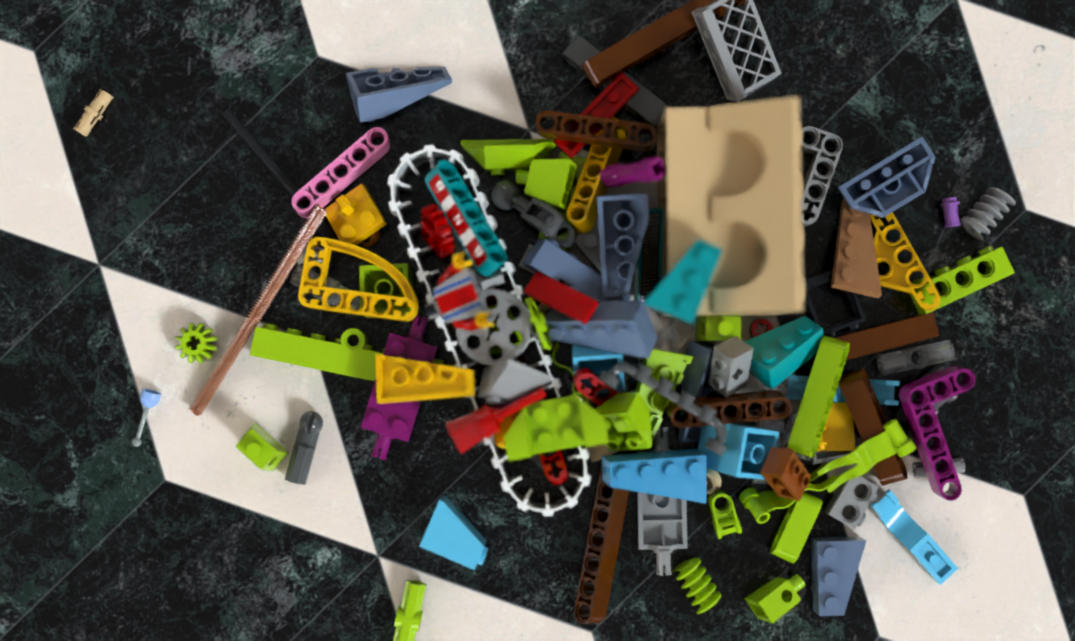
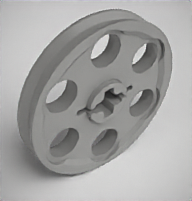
[456,289,532,365]

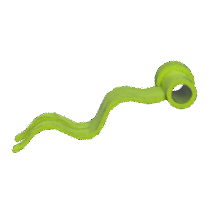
[816,419,917,493]
[739,462,838,524]

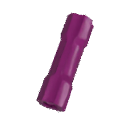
[600,157,666,188]

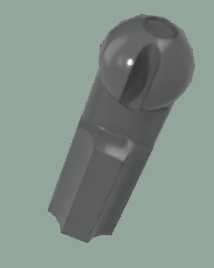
[284,411,323,485]

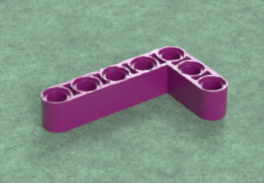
[899,366,975,501]

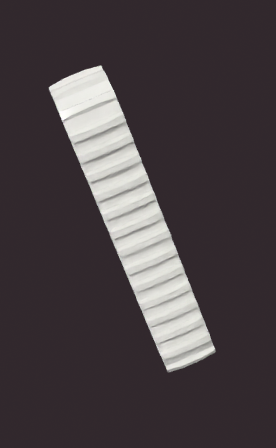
[387,145,592,516]

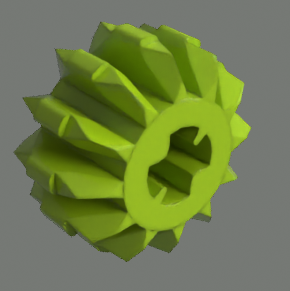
[175,323,217,363]

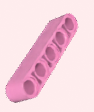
[292,127,390,218]

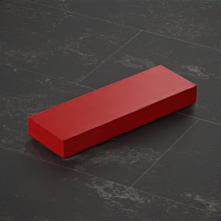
[523,271,599,325]

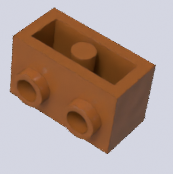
[760,446,811,501]

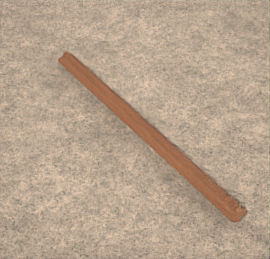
[189,205,327,416]

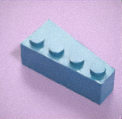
[602,449,707,504]

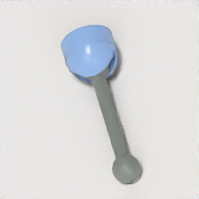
[132,388,161,447]

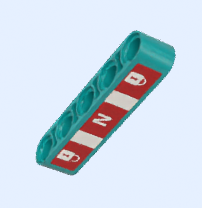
[425,160,507,276]

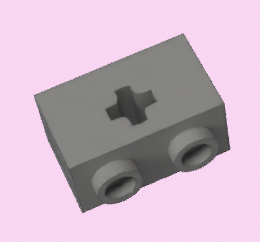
[708,336,753,398]

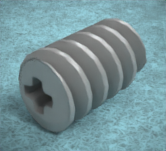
[960,187,1016,241]

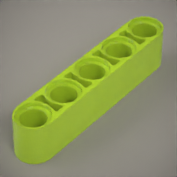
[788,336,850,458]

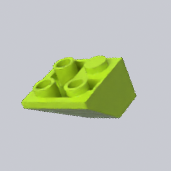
[594,391,652,452]

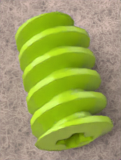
[672,557,721,614]

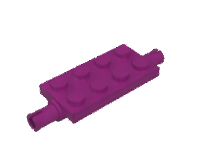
[361,315,438,460]

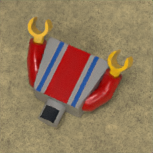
[425,251,494,331]

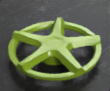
[524,297,552,350]

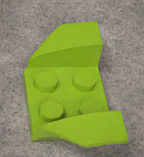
[504,394,609,461]

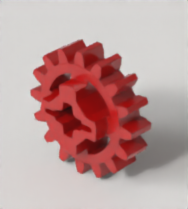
[420,204,455,259]

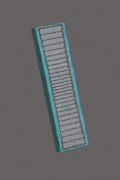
[634,208,663,302]

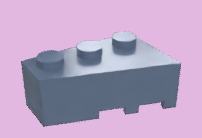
[811,536,867,616]

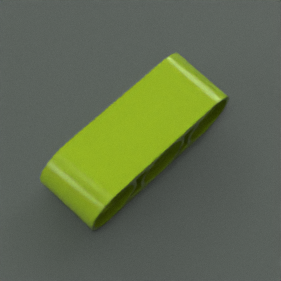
[770,491,823,564]

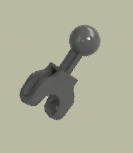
[491,179,578,248]

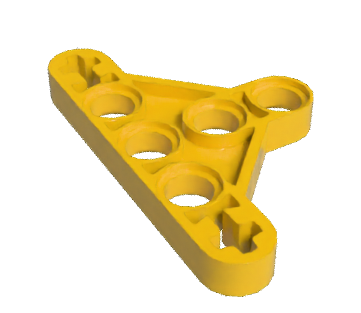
[870,212,941,311]

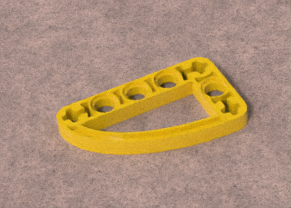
[298,237,418,322]

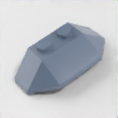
[838,137,935,218]

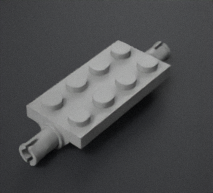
[636,427,688,576]

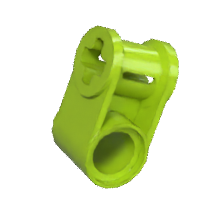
[708,490,742,540]

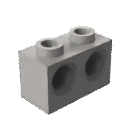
[824,470,879,530]

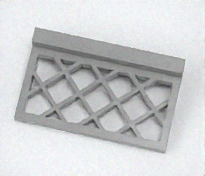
[691,0,782,102]

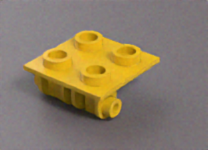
[817,402,855,451]

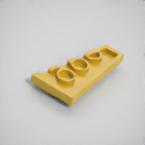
[375,354,475,404]

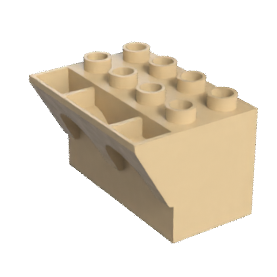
[657,97,805,318]

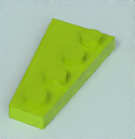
[635,348,693,441]

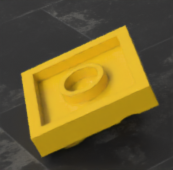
[325,183,387,245]

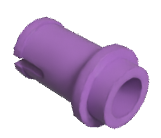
[940,197,961,228]

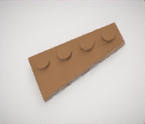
[831,199,882,298]

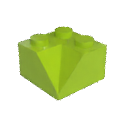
[359,263,414,318]

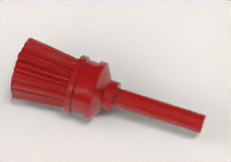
[446,387,547,454]

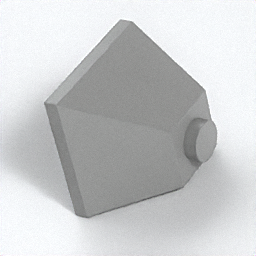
[478,359,552,406]

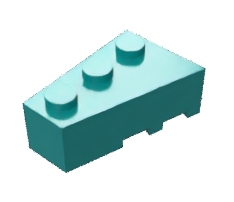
[642,240,723,324]
[744,316,824,390]

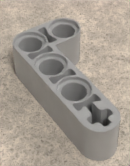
[800,126,843,227]

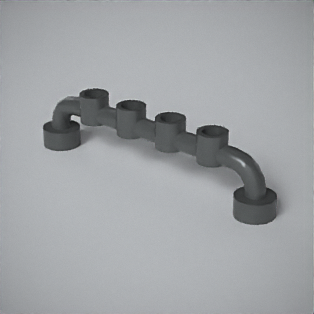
[598,363,727,456]

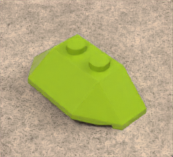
[461,139,557,176]

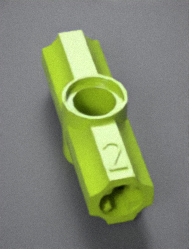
[393,580,427,641]

